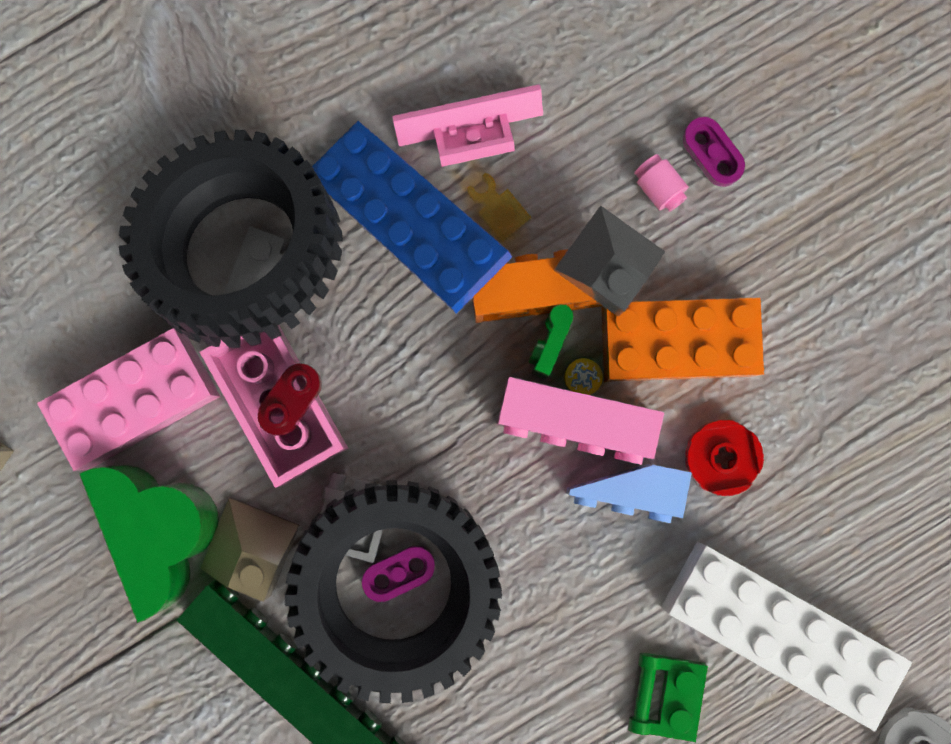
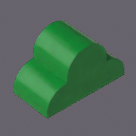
[79,465,219,623]

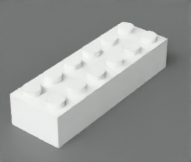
[661,541,912,731]

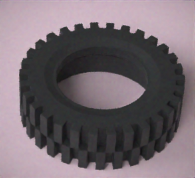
[119,130,343,348]
[285,480,502,704]

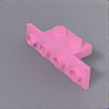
[392,84,543,167]

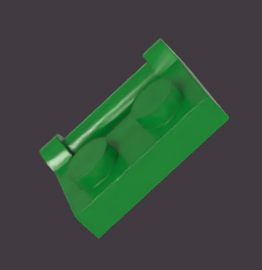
[528,304,574,379]
[627,653,708,742]

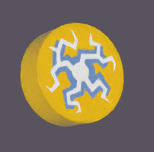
[564,358,603,395]

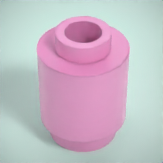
[634,154,689,212]

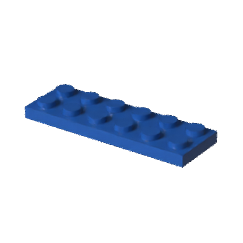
[312,121,512,314]

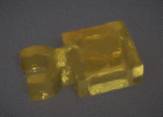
[467,173,531,243]

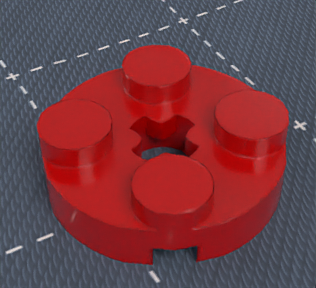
[685,420,764,496]

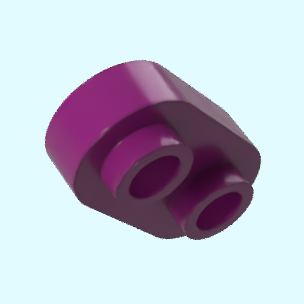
[682,117,745,187]
[362,545,435,602]

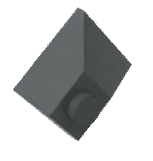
[554,206,665,316]

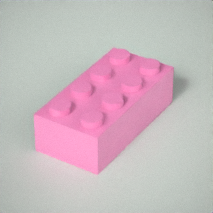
[200,325,349,488]
[37,328,221,471]
[497,377,664,465]

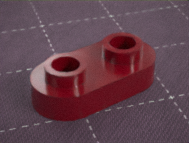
[258,363,322,436]

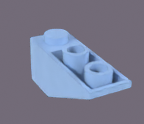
[566,464,692,523]

